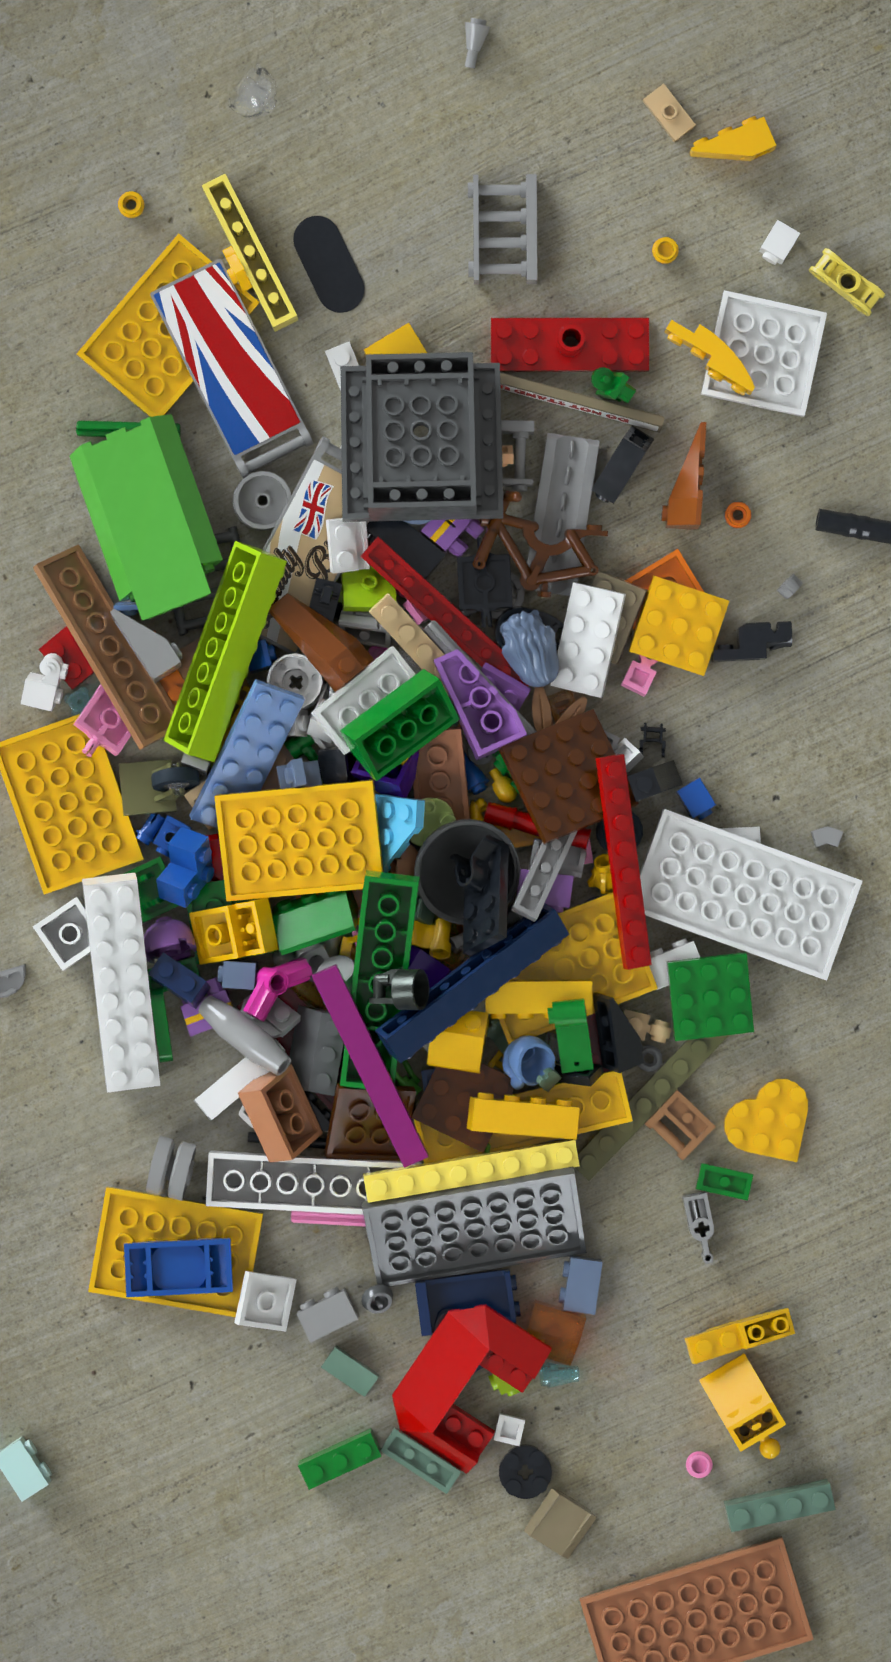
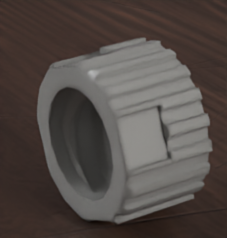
[777,574,803,599]

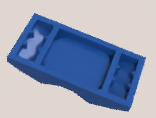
[124,1238,233,1297]

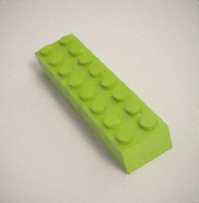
[163,541,287,762]

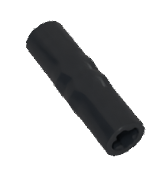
[815,508,891,544]

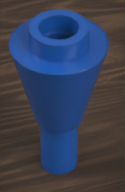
[464,751,490,795]

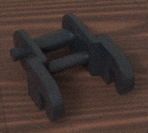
[639,723,666,758]

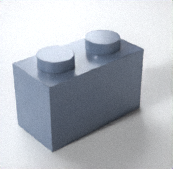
[218,960,259,990]
[558,1255,603,1315]

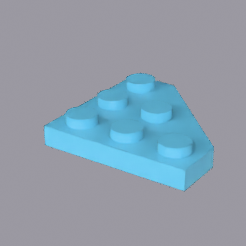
[375,793,425,873]

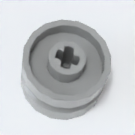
[232,471,291,531]
[146,1136,197,1201]

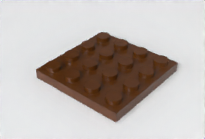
[498,709,639,844]

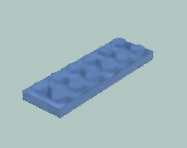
[189,679,305,828]

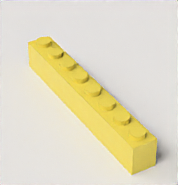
[363,1139,580,1203]

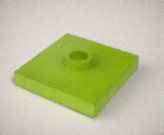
[341,566,397,612]

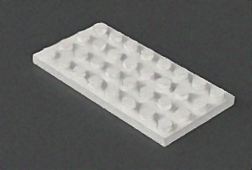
[640,809,862,981]

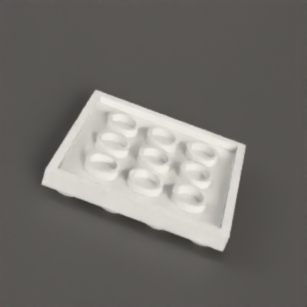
[701,290,827,417]

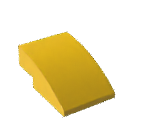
[189,898,279,965]

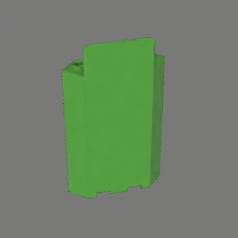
[69,414,223,621]

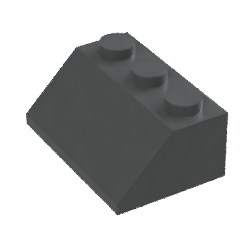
[289,1005,345,1096]

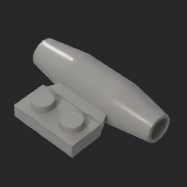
[198,995,301,1075]

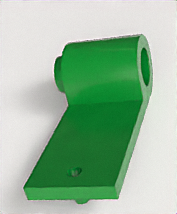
[547,998,594,1073]

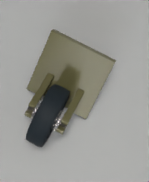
[118,760,200,816]

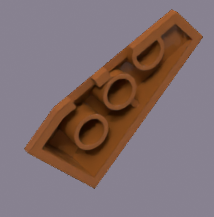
[661,422,706,530]
[269,593,374,692]

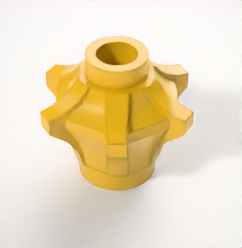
[587,854,613,894]

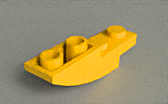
[665,320,755,396]
[685,1308,796,1364]

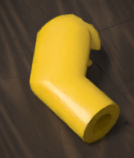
[470,798,487,821]

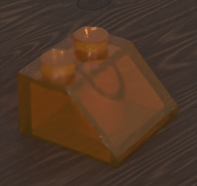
[526,1299,587,1366]

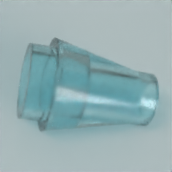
[539,1362,579,1389]

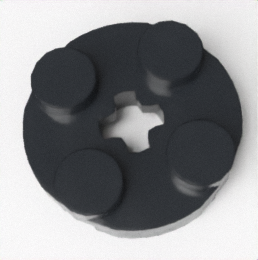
[499,1444,552,1499]

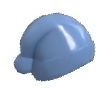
[502,1035,555,1090]

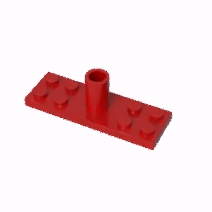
[491,318,649,372]

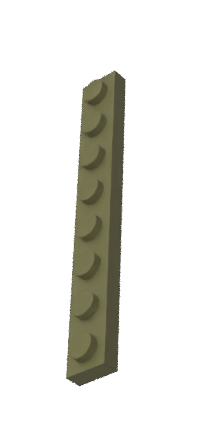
[575,1035,729,1181]

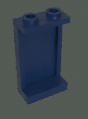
[415,1269,521,1336]

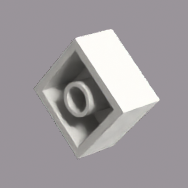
[33,897,90,971]

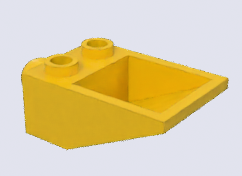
[699,1353,786,1459]

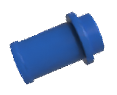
[136,813,165,846]

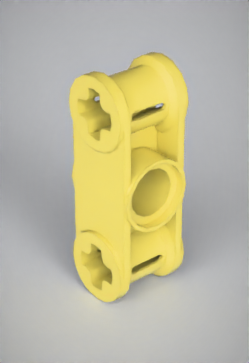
[809,248,885,316]

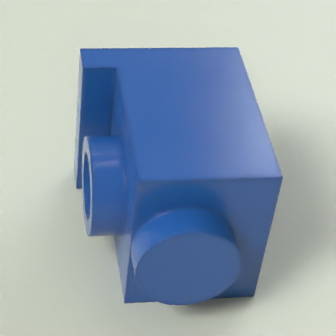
[153,815,192,858]

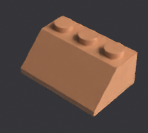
[238,1064,323,1162]

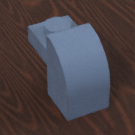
[276,758,322,789]

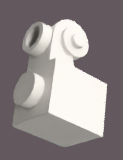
[21,653,69,711]

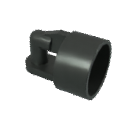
[369,969,430,1010]

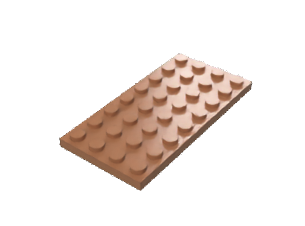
[579,1536,814,1662]

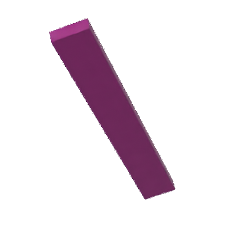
[312,964,429,1168]

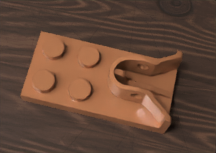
[413,723,471,820]

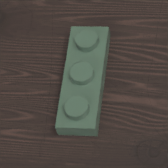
[380,1427,461,1494]

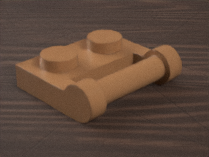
[645,1090,716,1160]

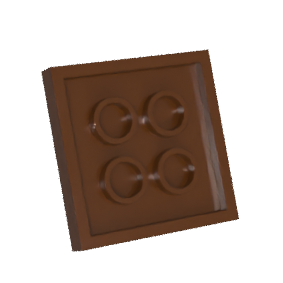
[411,1063,514,1153]
[324,1084,416,1161]

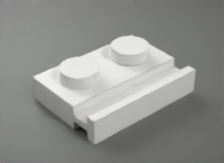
[326,518,370,574]

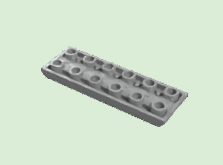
[523,433,600,596]

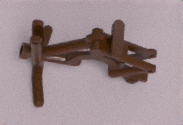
[472,491,608,597]

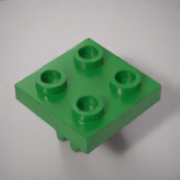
[123,856,179,923]

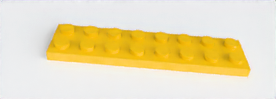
[414,1071,633,1163]

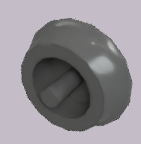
[361,1285,393,1314]

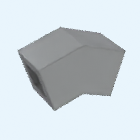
[810,826,843,847]

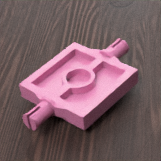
[73,684,131,757]

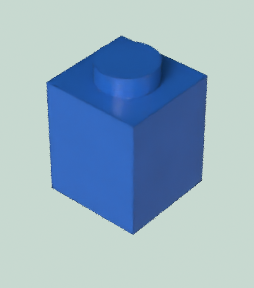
[676,778,716,821]

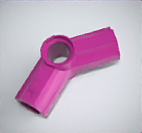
[243,957,313,1022]

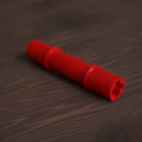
[484,802,591,850]

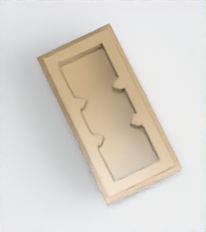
[643,83,696,143]

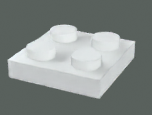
[234,1271,296,1332]

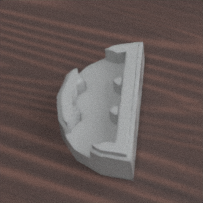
[0,964,26,998]

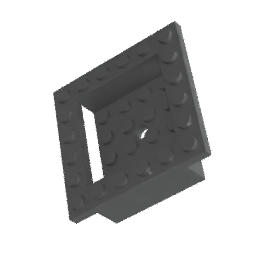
[340,352,503,522]

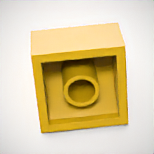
[427,1011,489,1074]

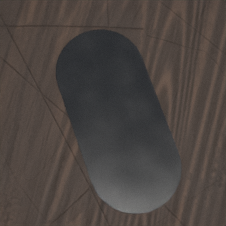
[293,216,364,313]

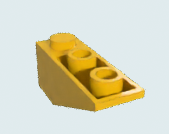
[690,116,777,161]

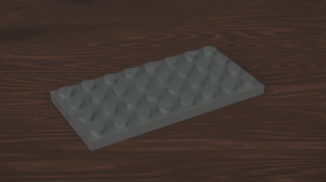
[362,1167,587,1286]

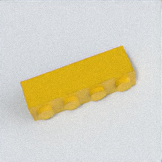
[485,980,593,1019]
[467,1092,580,1140]

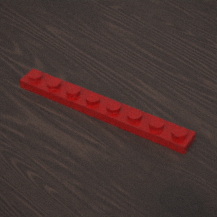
[360,536,529,687]
[596,754,652,970]

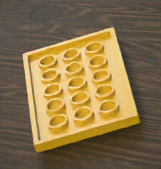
[76,233,260,417]
[0,714,145,895]
[214,780,384,901]
[499,892,658,1044]
[88,1186,263,1317]

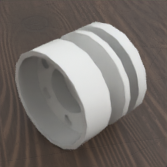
[267,653,325,710]

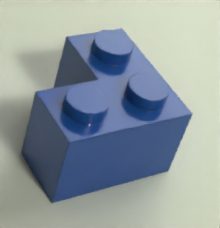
[156,827,215,908]

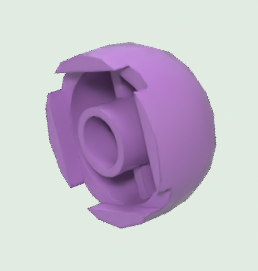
[144,916,197,964]

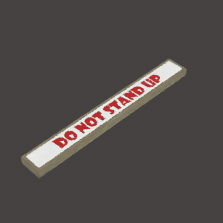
[500,373,664,433]

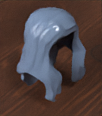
[500,610,559,687]

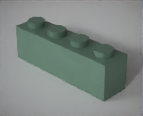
[724,1479,836,1532]

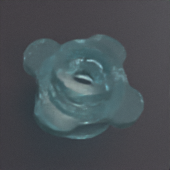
[64,686,90,716]

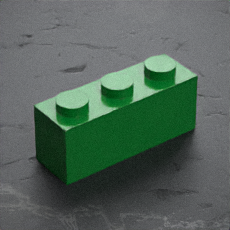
[298,1428,382,1490]

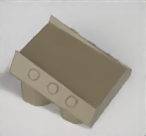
[523,1489,597,1559]

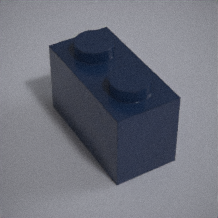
[148,952,211,1009]

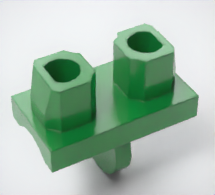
[591,367,636,403]

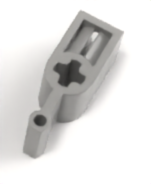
[682,1191,714,1264]

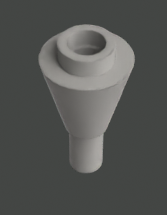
[465,18,491,69]

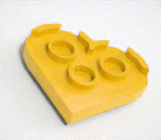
[724,1079,808,1162]

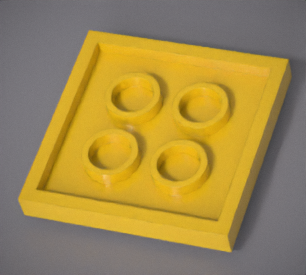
[628,576,729,676]

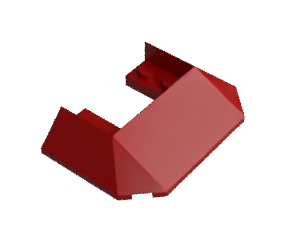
[392,1304,552,1474]

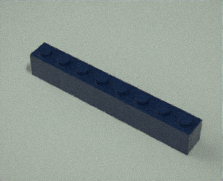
[375,903,569,1063]

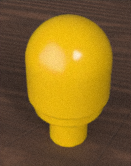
[489,768,517,803]

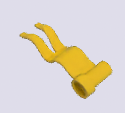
[346,918,452,959]

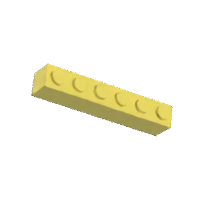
[202,174,298,332]

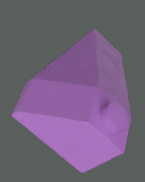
[433,649,527,760]

